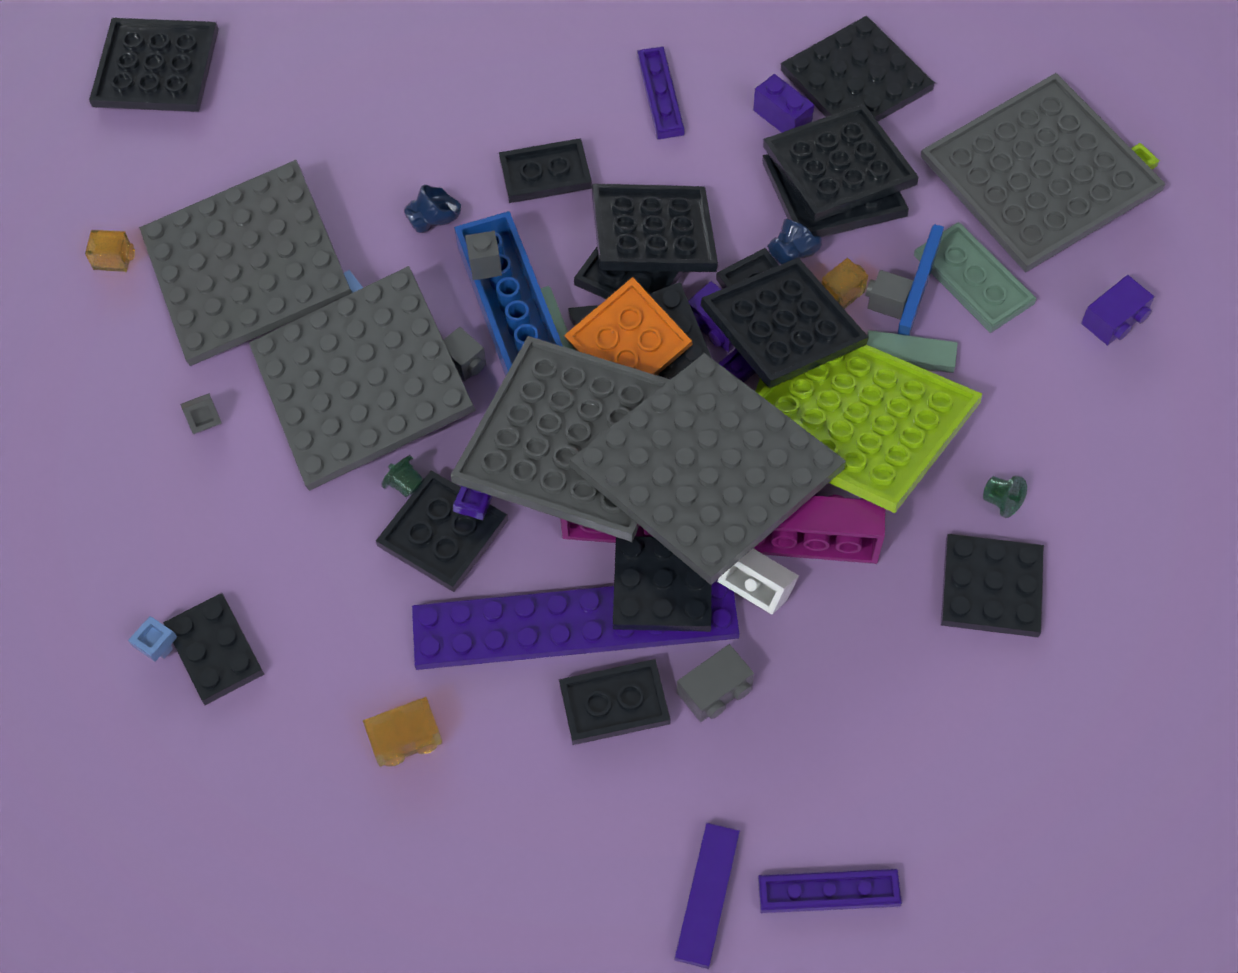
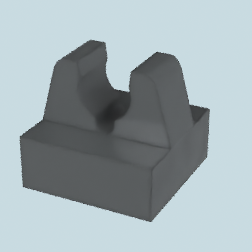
[180,393,222,434]

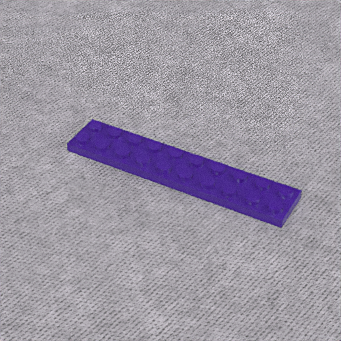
[412,578,740,670]

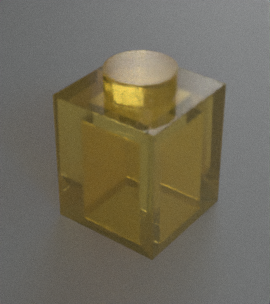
[85,230,135,272]
[822,258,868,309]

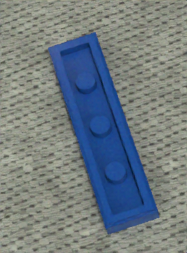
[897,224,944,336]

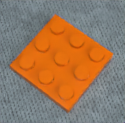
[564,277,693,375]

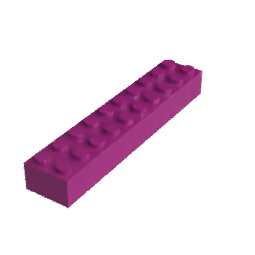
[560,495,886,564]

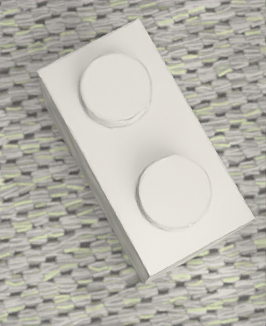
[717,549,799,614]

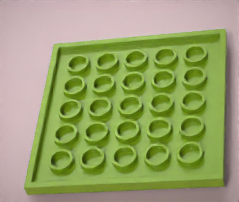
[758,345,983,513]

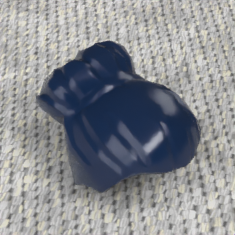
[404,184,461,233]
[767,219,822,264]

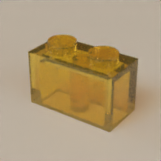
[363,697,443,767]

